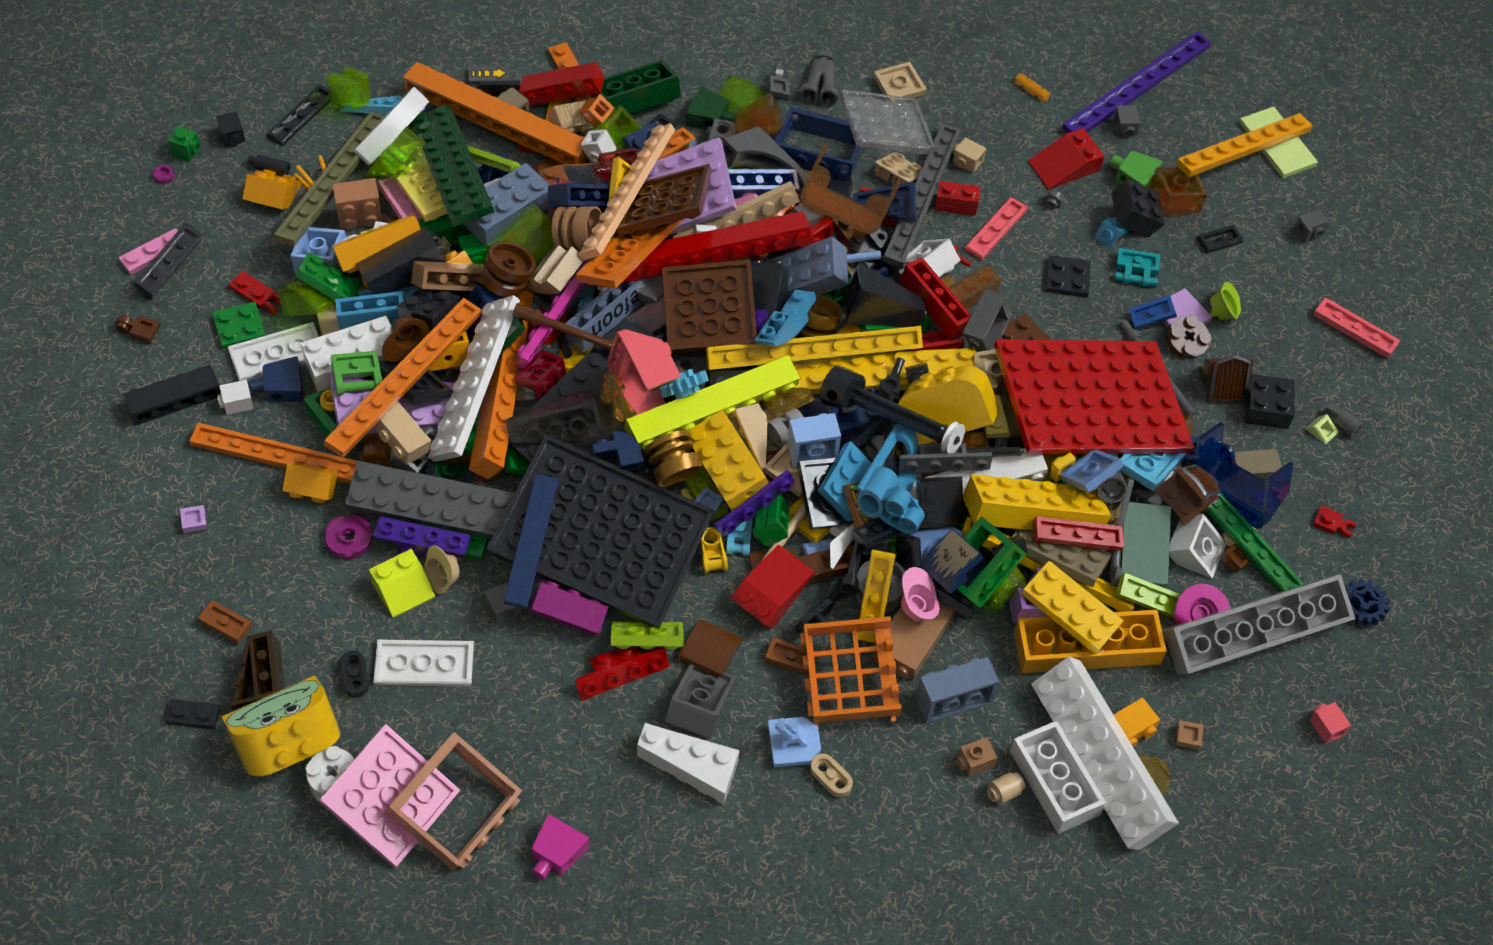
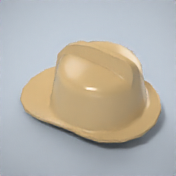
[424,545,460,594]

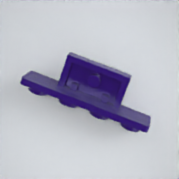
[714,470,795,537]
[374,517,470,562]

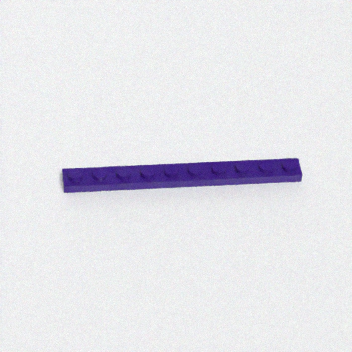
[1062,31,1211,133]

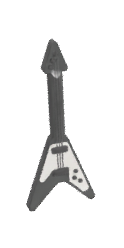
[1105,478,1134,587]

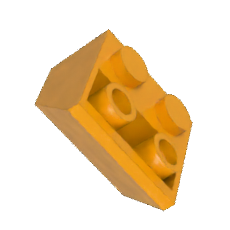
[243,170,302,209]

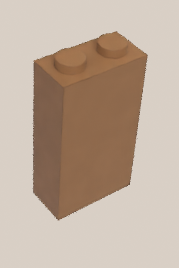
[872,599,956,680]

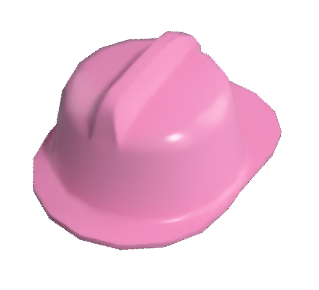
[901,567,940,622]

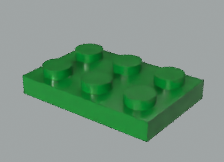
[295,252,365,300]

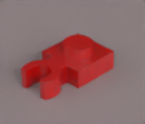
[1313,505,1356,538]

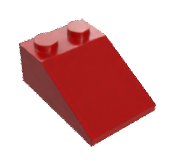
[1028,128,1104,190]
[731,544,815,629]

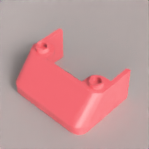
[607,329,681,417]

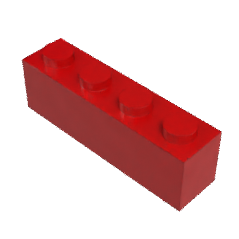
[518,62,605,107]
[900,257,972,340]

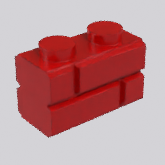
[935,181,980,216]

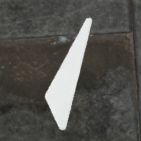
[830,523,855,569]

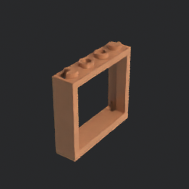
[385,732,522,871]

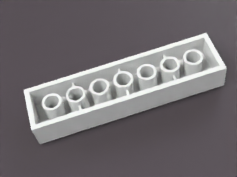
[1031,657,1179,850]

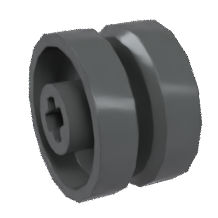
[854,560,905,617]

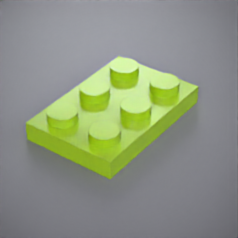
[611,621,684,649]

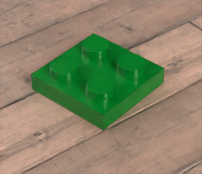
[212,302,266,349]

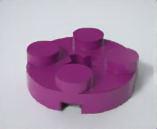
[325,515,373,560]

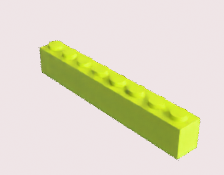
[624,355,800,450]

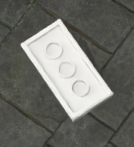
[228,322,319,381]
[373,640,474,687]

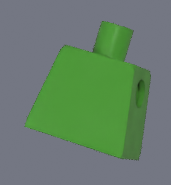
[1109,151,1163,188]

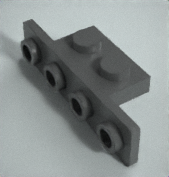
[899,443,992,473]

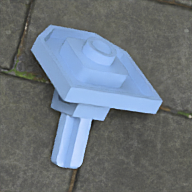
[768,717,821,767]

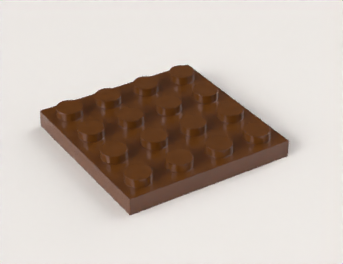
[616,164,712,236]
[662,260,758,353]

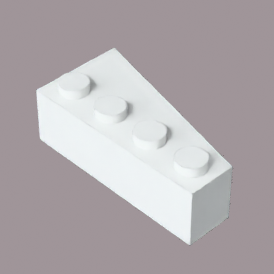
[637,723,739,805]

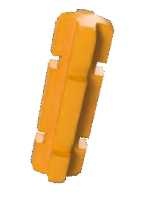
[1014,73,1050,102]

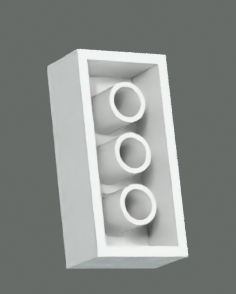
[301,316,391,392]
[1010,721,1106,834]

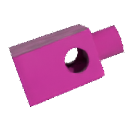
[532,814,589,880]

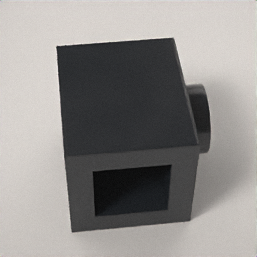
[215,111,245,147]

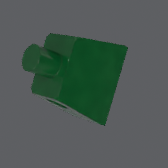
[686,87,737,130]

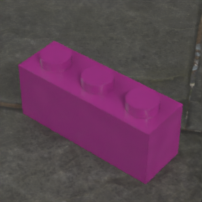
[529,581,608,636]

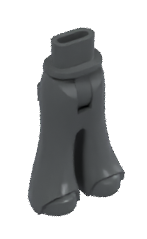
[800,50,838,107]

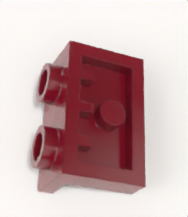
[515,350,567,401]

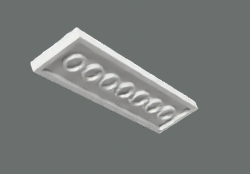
[428,295,520,462]

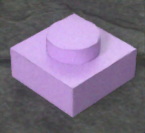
[180,505,207,533]

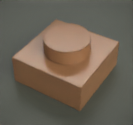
[1176,720,1204,750]

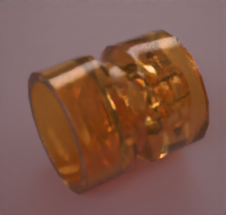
[360,433,392,467]

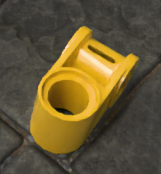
[700,527,728,574]

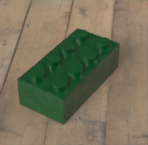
[590,59,681,121]

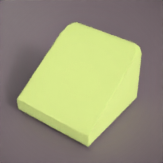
[1305,414,1339,444]

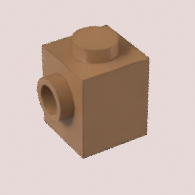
[956,737,997,777]

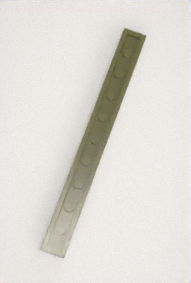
[274,111,384,247]

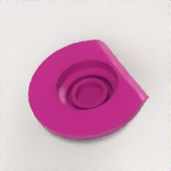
[1174,584,1230,624]

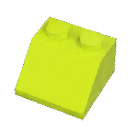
[369,549,435,618]

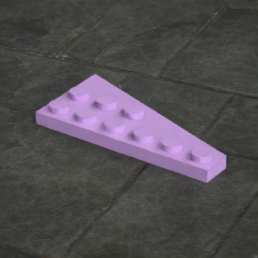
[329,373,451,434]

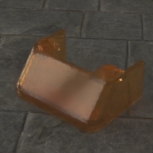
[801,142,902,234]

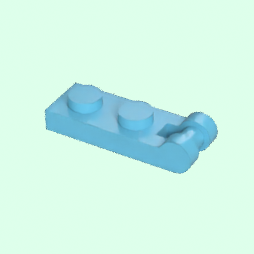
[726,511,753,556]

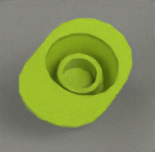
[1210,282,1241,321]

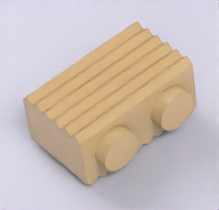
[548,100,595,134]

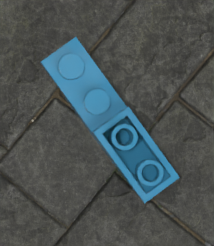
[755,290,816,346]

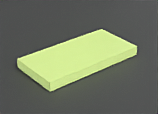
[1239,107,1318,178]

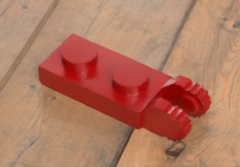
[228,271,287,316]

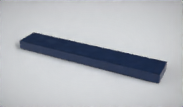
[503,474,559,609]

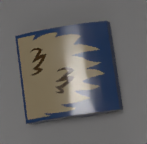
[921,529,983,594]

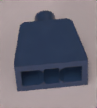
[250,356,304,402]

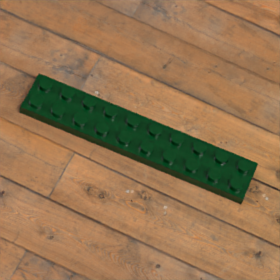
[412,105,495,226]

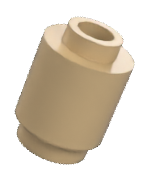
[987,772,1025,805]

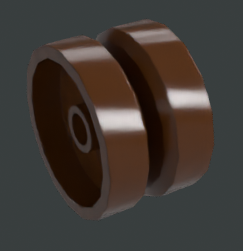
[479,241,536,297]

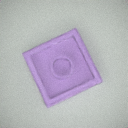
[1163,288,1212,334]

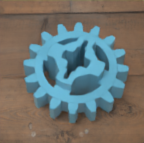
[659,369,709,399]

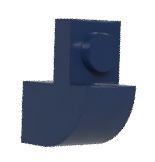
[590,431,644,472]

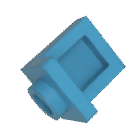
[1095,217,1128,248]

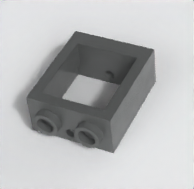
[963,289,1013,352]

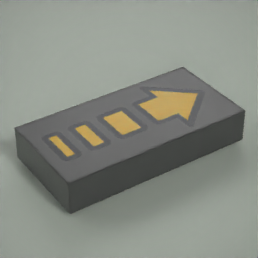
[469,66,510,85]

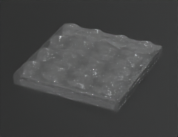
[839,89,935,154]

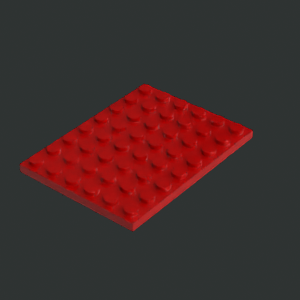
[994,339,1194,454]

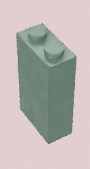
[1120,502,1171,588]

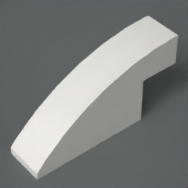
[354,87,429,166]

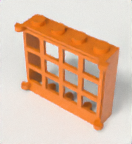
[800,617,902,729]

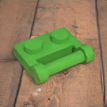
[330,351,382,395]

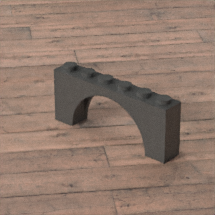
[722,126,841,227]

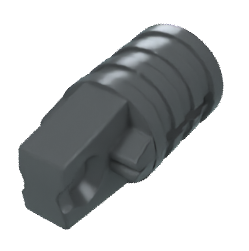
[1323,403,1364,439]

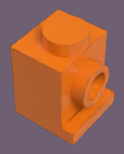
[578,94,615,126]

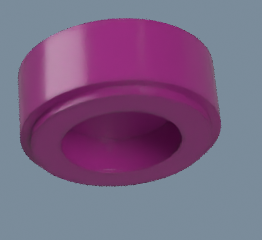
[152,165,175,184]

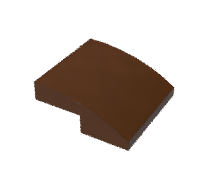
[678,619,743,678]

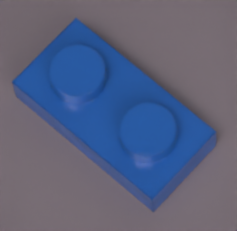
[1129,295,1177,330]

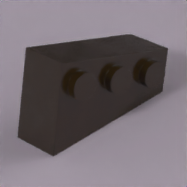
[230,630,285,711]

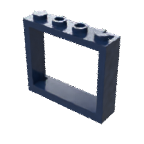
[774,107,869,181]

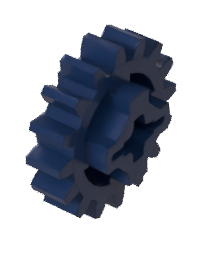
[1344,578,1390,627]

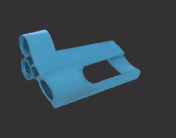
[857,424,925,534]

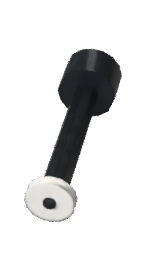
[820,365,965,453]

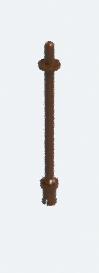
[512,303,684,373]

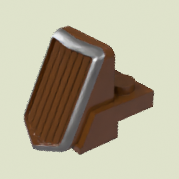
[1198,355,1254,403]
[1155,465,1220,526]

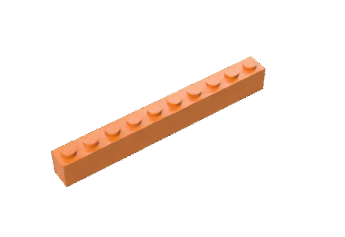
[403,62,588,165]
[469,290,534,479]

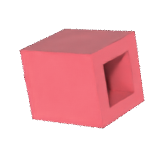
[1310,702,1351,744]

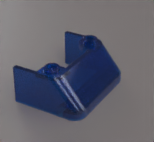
[1194,422,1294,529]

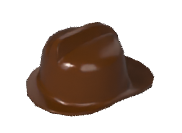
[382,316,429,362]

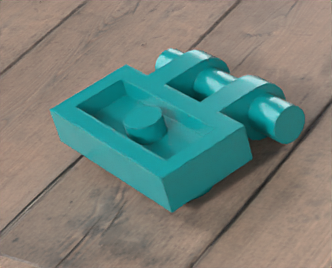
[1114,248,1160,288]

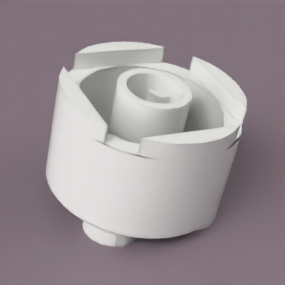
[306,746,354,800]

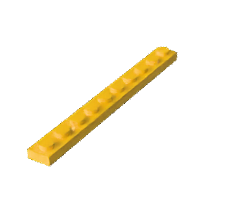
[706,326,923,370]

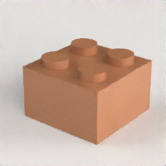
[333,178,382,230]

